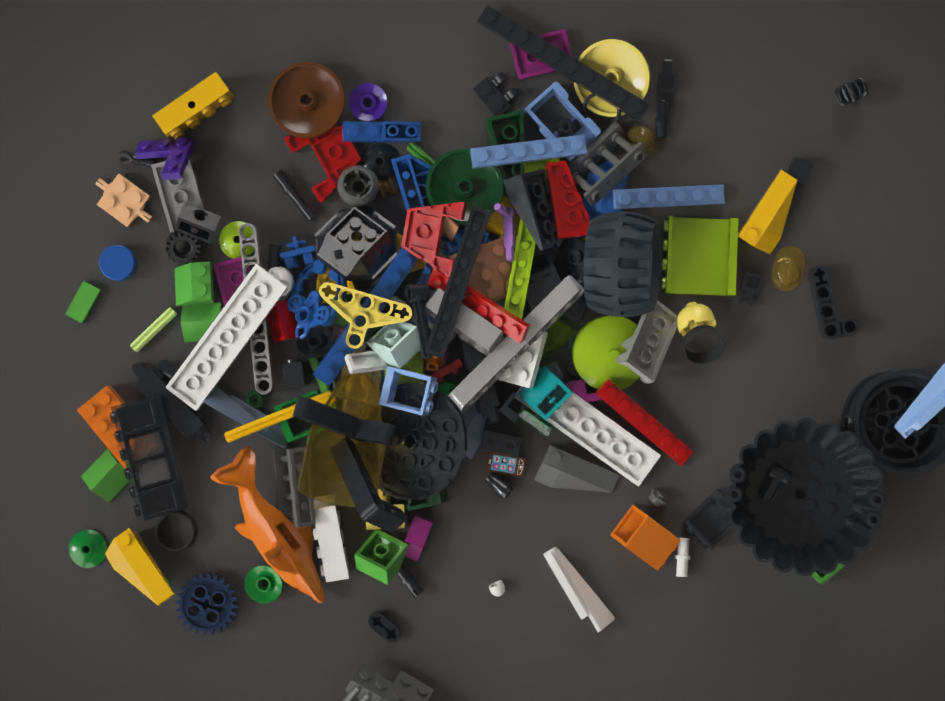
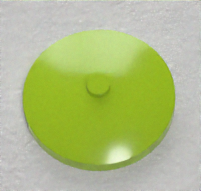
[572,315,640,390]

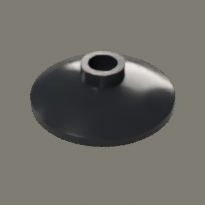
[361,144,398,181]
[296,326,334,358]

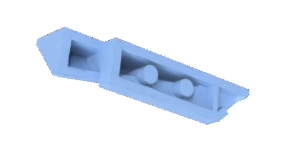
[895,363,945,438]

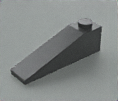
[534,445,619,493]

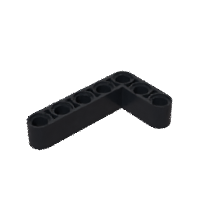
[293,396,396,446]
[331,437,407,533]

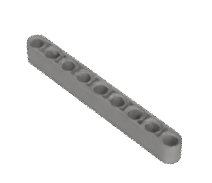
[239,223,274,394]
[448,275,584,412]

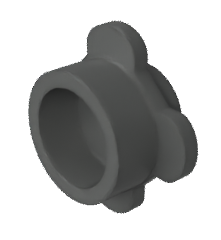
[649,489,667,507]

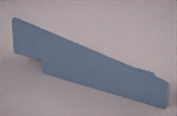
[203,386,288,449]

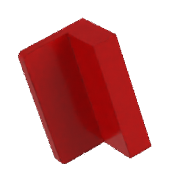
[267,300,301,343]

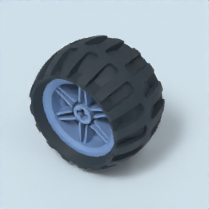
[583,211,661,317]

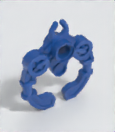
[287,260,348,339]

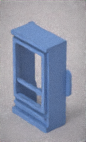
[524,82,601,162]

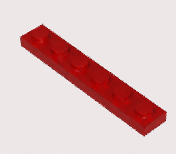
[428,268,530,343]
[595,379,693,467]

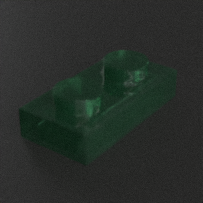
[516,404,554,436]

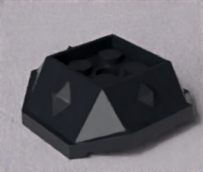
[314,205,398,283]

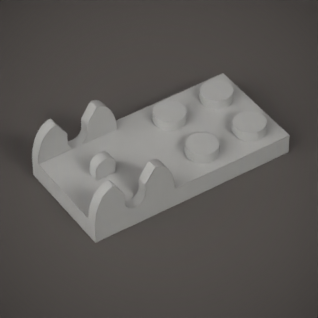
[151,157,204,233]
[616,300,678,384]

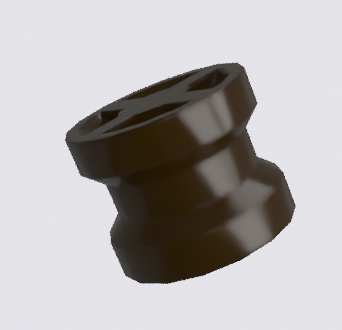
[378,176,397,199]

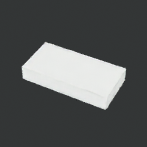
[344,351,387,375]

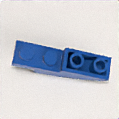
[342,121,421,143]

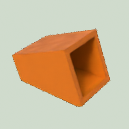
[610,505,681,571]

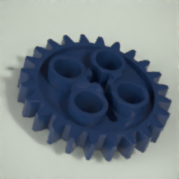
[175,572,239,636]

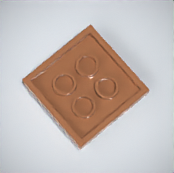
[448,237,512,302]

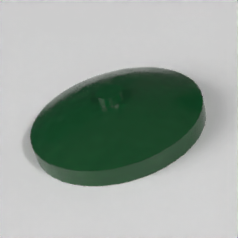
[426,148,504,226]

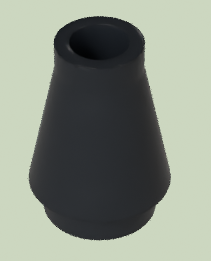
[485,473,513,500]

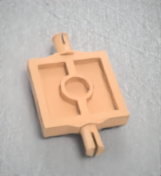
[96,173,153,227]

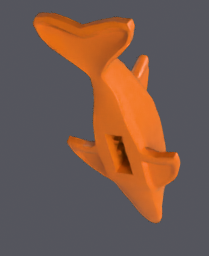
[210,446,325,603]

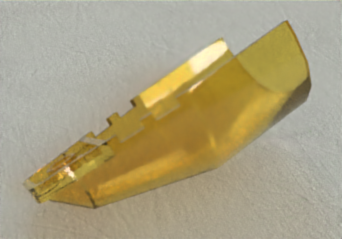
[296,364,386,507]

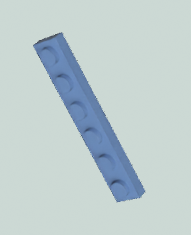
[470,135,587,169]
[612,184,725,209]

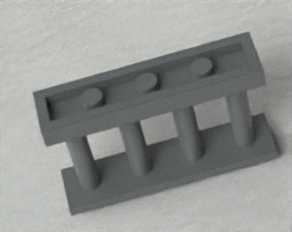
[568,122,649,207]
[272,447,316,528]

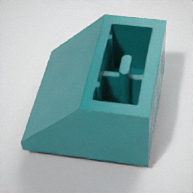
[518,366,573,421]

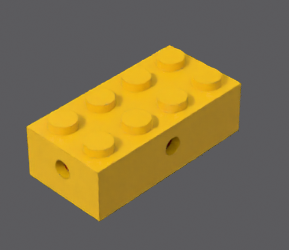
[152,72,234,139]

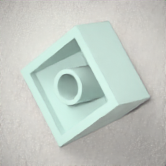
[366,322,421,369]

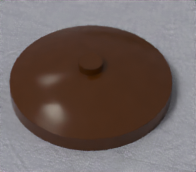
[268,62,345,139]

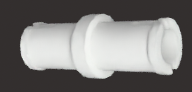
[675,538,691,577]

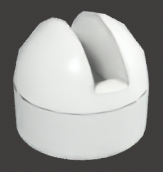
[488,580,505,597]

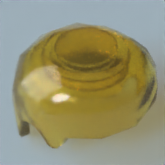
[625,126,655,153]

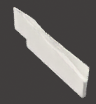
[543,547,615,632]

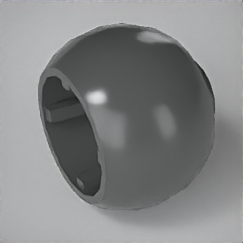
[337,165,379,207]

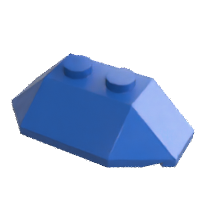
[391,154,432,210]
[583,160,628,220]

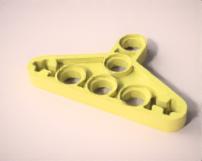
[319,282,412,349]

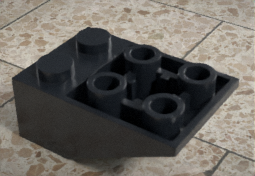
[526,253,572,312]

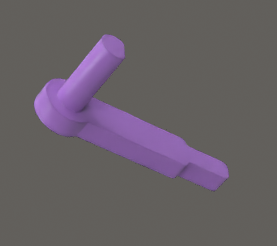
[494,203,516,262]

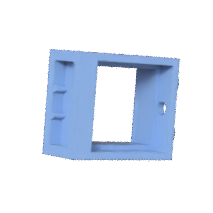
[379,366,438,416]

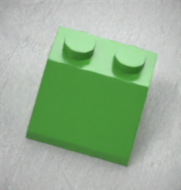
[175,261,215,306]
[355,529,408,585]

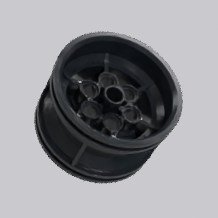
[841,369,945,476]

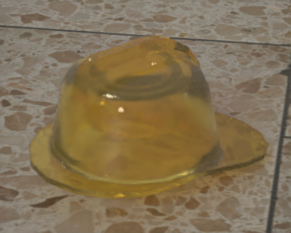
[771,246,805,291]

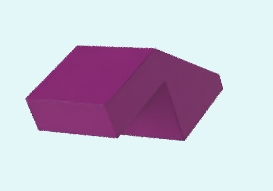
[564,379,601,402]
[404,514,434,561]

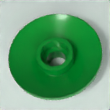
[69,529,108,568]
[245,565,283,603]

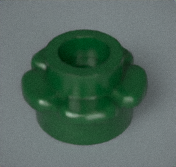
[246,391,265,409]

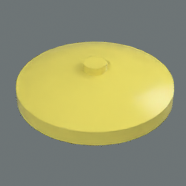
[574,39,650,117]

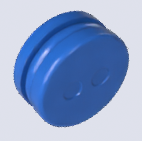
[99,245,137,281]

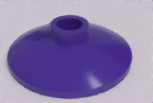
[349,83,387,121]

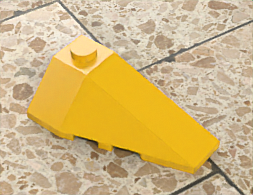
[738,170,797,254]
[105,528,175,606]

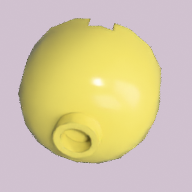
[677,302,717,336]

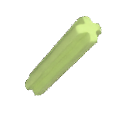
[130,307,177,352]

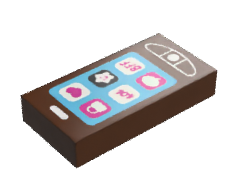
[485,452,526,477]

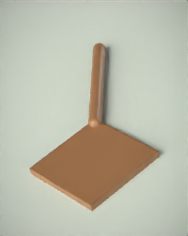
[442,216,459,242]

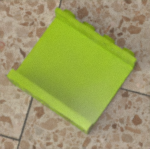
[661,216,739,296]

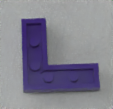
[135,137,196,180]

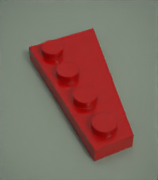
[546,161,590,240]

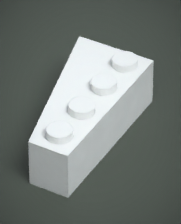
[313,494,350,582]

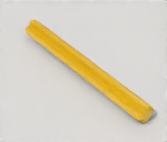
[224,391,334,443]

